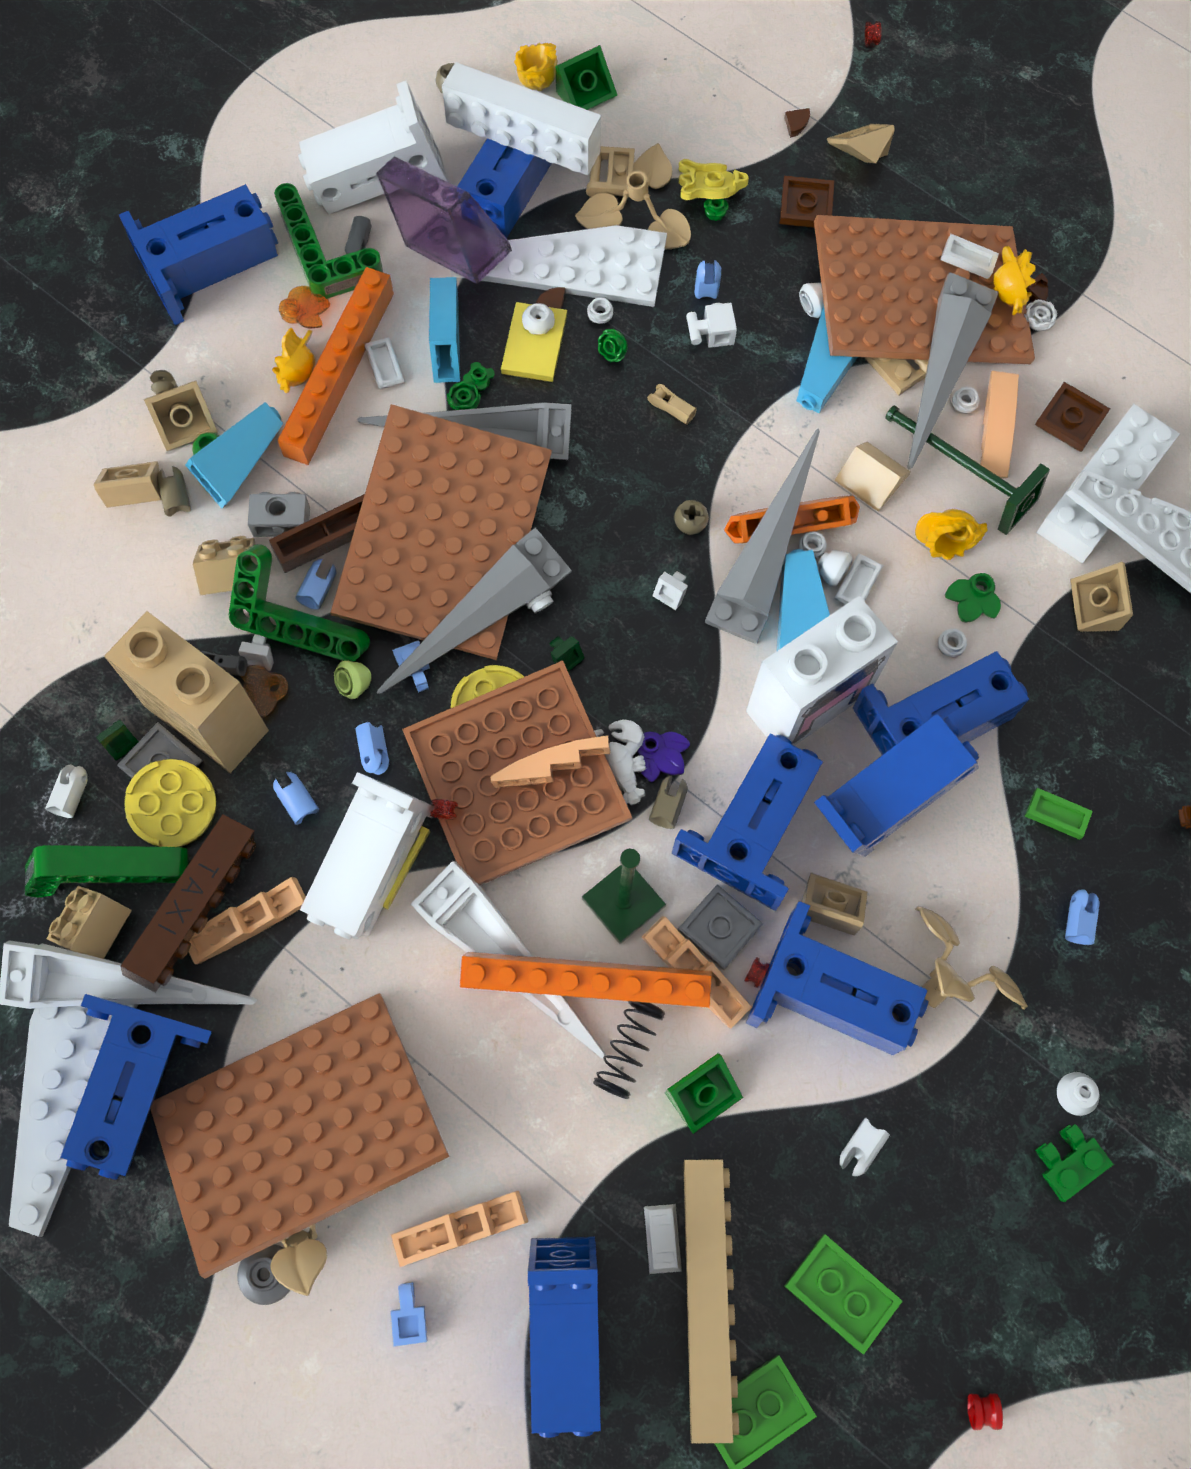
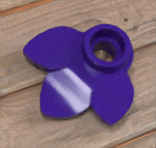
[637,731,690,782]

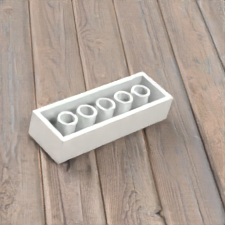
[442,62,601,175]
[1036,404,1180,563]

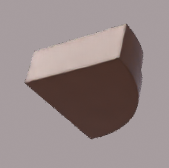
[784,108,810,138]
[1026,273,1048,302]
[536,287,566,309]

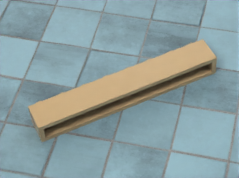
[683,1160,739,1443]

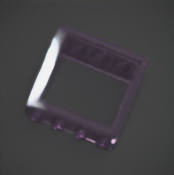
[376,156,512,284]

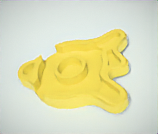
[678,159,749,200]

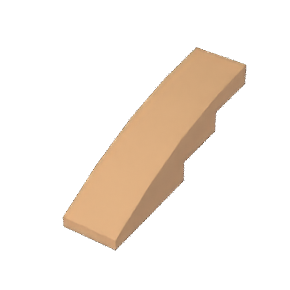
[980,371,1019,479]
[491,735,610,788]
[188,877,306,965]
[641,916,752,1029]
[391,1191,528,1267]

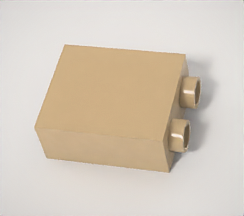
[104,611,269,774]

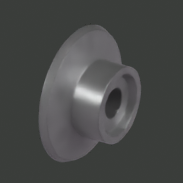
[237,1244,290,1305]

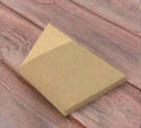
[827,124,894,164]

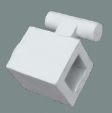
[686,303,737,348]

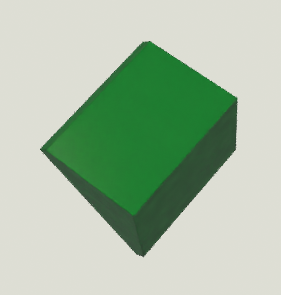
[556,45,617,110]
[665,1053,743,1134]

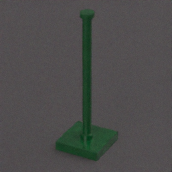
[885,405,1050,535]
[582,848,666,944]

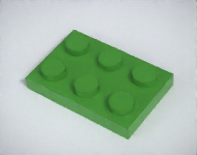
[784,1234,902,1355]
[714,1354,817,1469]

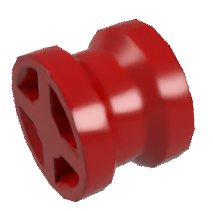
[967,1393,1003,1430]

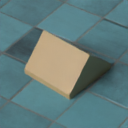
[144,380,218,451]
[835,442,910,512]
[94,461,161,508]
[1070,562,1133,632]
[802,873,868,936]

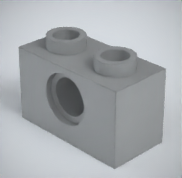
[248,492,310,537]

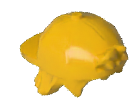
[514,43,558,91]
[993,246,1036,315]
[272,328,315,393]
[915,509,988,560]

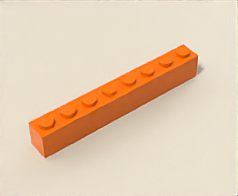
[278,267,394,465]
[460,952,712,1008]

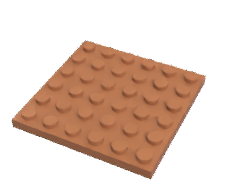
[402,661,632,885]

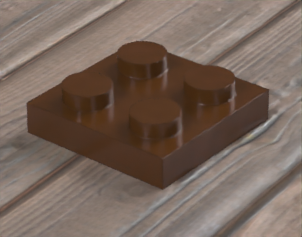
[779,176,834,228]
[1035,382,1111,452]

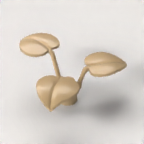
[575,143,691,250]
[915,906,1028,1009]
[270,1224,327,1296]

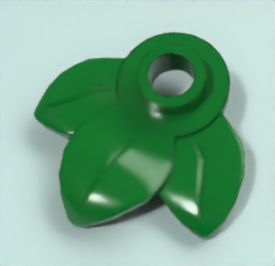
[945,573,1001,623]

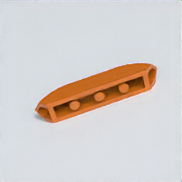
[724,495,860,543]

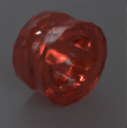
[864,21,881,45]
[430,799,458,820]
[744,957,770,988]

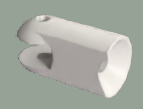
[45,765,88,818]
[840,1118,890,1176]

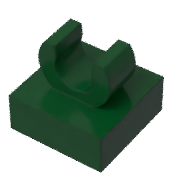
[549,636,585,672]
[96,720,139,761]

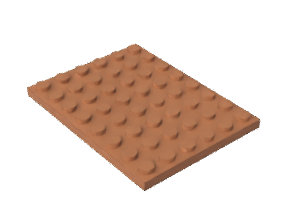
[814,215,1035,364]
[330,404,552,660]
[151,993,450,1279]

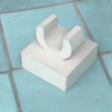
[653,571,688,610]
[239,634,274,671]

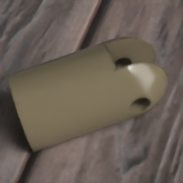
[150,370,178,395]
[157,466,191,516]
[649,775,688,829]

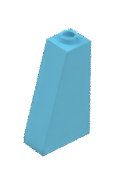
[429,277,460,383]
[796,307,857,413]
[185,402,283,509]
[777,549,830,651]

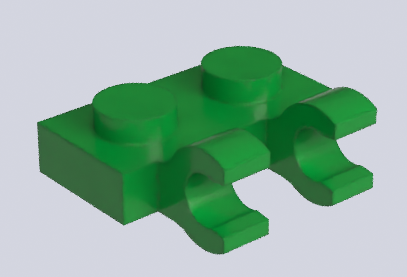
[1035,1124,1114,1202]

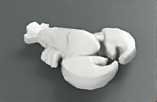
[594,720,646,805]

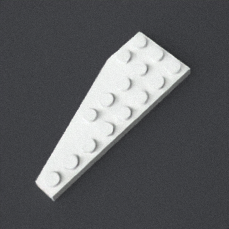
[450,225,667,307]
[9,1004,138,1237]

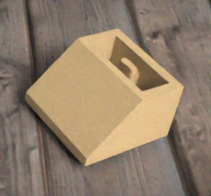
[192,536,258,595]
[46,886,132,959]

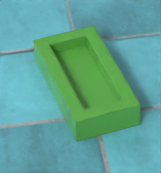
[1025,788,1093,840]

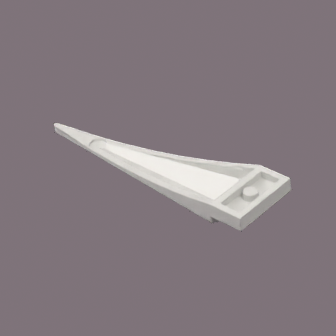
[411,861,606,1058]
[0,940,257,1009]

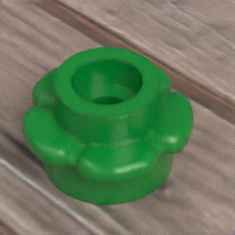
[704,199,729,221]

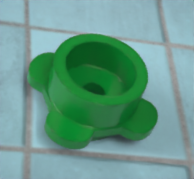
[463,362,495,391]

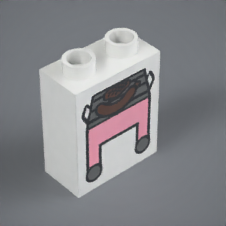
[746,596,898,746]

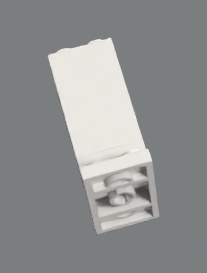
[298,81,449,214]
[300,772,435,940]

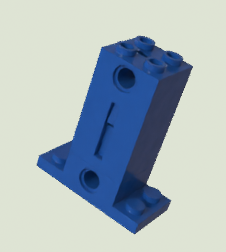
[457,138,552,240]
[119,184,278,325]
[853,651,1029,755]
[814,713,979,857]
[671,733,823,911]
[746,901,929,1055]
[60,994,212,1180]
[528,1237,601,1438]

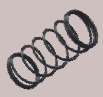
[593,1001,665,1099]

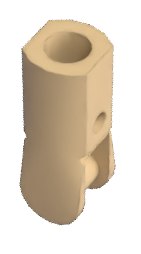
[647,384,697,425]

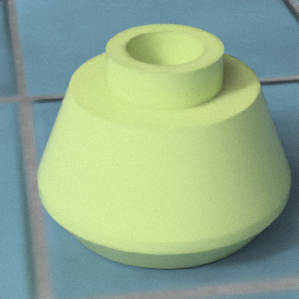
[334,661,371,699]

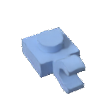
[392,640,430,693]
[391,1282,428,1346]

